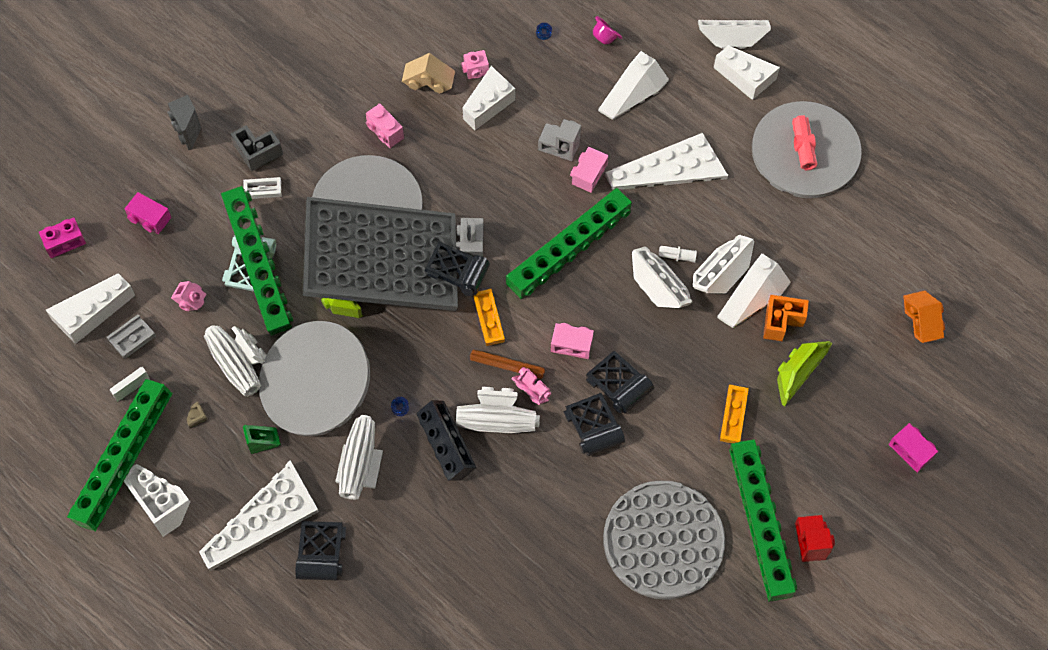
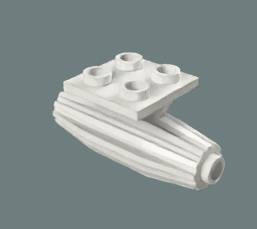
[204,325,266,397]
[456,387,540,433]
[336,415,383,500]

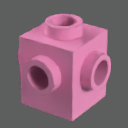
[461,50,489,79]
[171,281,206,311]

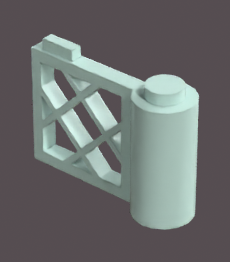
[222,235,276,291]

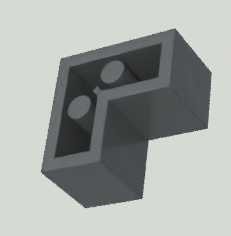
[231,125,283,172]

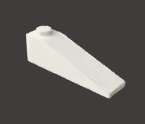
[598,51,669,120]
[717,254,791,328]
[124,464,190,537]

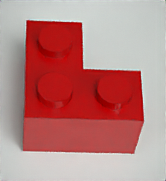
[795,515,835,562]

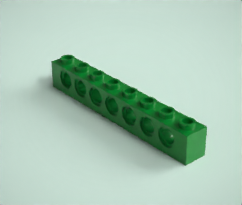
[221,186,294,336]
[506,188,632,299]
[67,379,173,532]
[729,439,797,602]

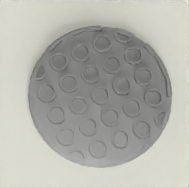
[752,101,861,198]
[312,155,423,210]
[259,321,370,436]
[603,481,725,600]

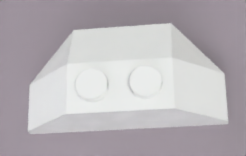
[698,20,771,49]
[693,235,754,293]
[632,247,692,308]

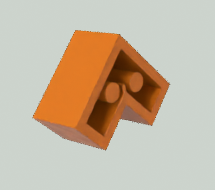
[903,291,945,343]
[763,295,809,341]

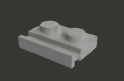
[107,315,156,359]

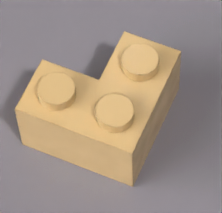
[402,53,455,94]

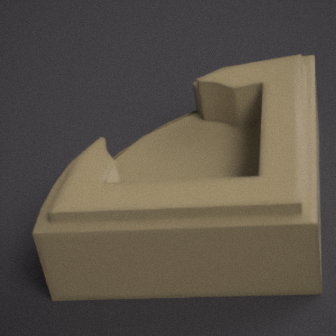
[187,401,208,428]

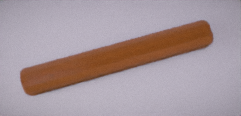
[470,350,545,379]

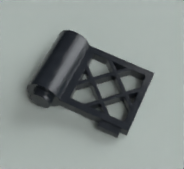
[425,241,490,296]
[586,351,654,414]
[563,393,625,456]
[295,521,346,581]

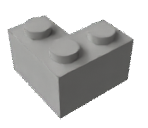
[538,119,581,161]

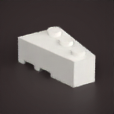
[714,45,780,100]
[463,66,515,130]

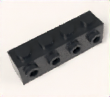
[416,400,477,481]

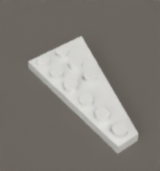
[605,133,728,190]
[199,461,319,571]

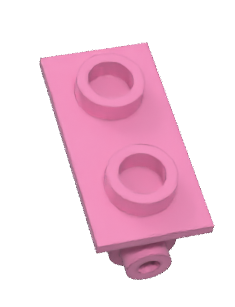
[512,367,551,405]

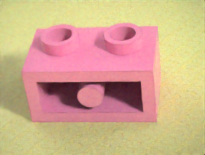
[366,104,404,148]
[570,147,608,193]
[551,323,594,359]

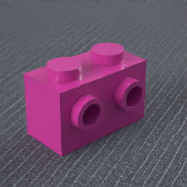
[125,192,172,234]
[39,218,86,258]
[889,423,938,473]

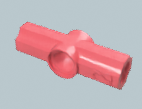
[792,115,817,171]

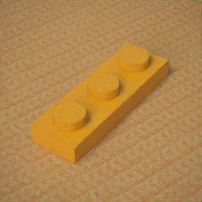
[473,289,505,346]
[720,385,749,443]

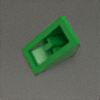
[243,425,281,454]

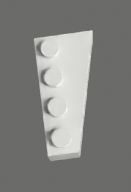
[46,274,135,344]

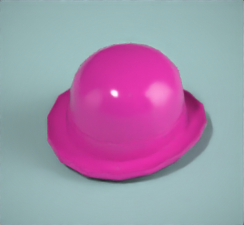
[593,16,622,45]

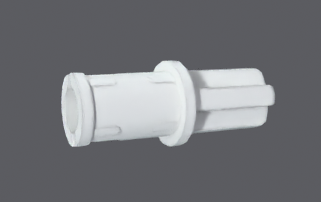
[659,246,697,263]

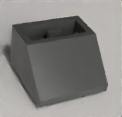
[167,95,201,150]

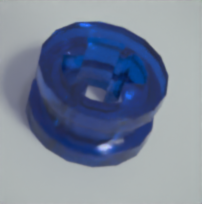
[536,23,552,40]
[391,397,409,416]

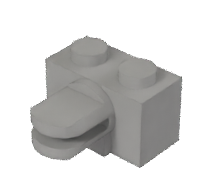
[456,218,484,260]

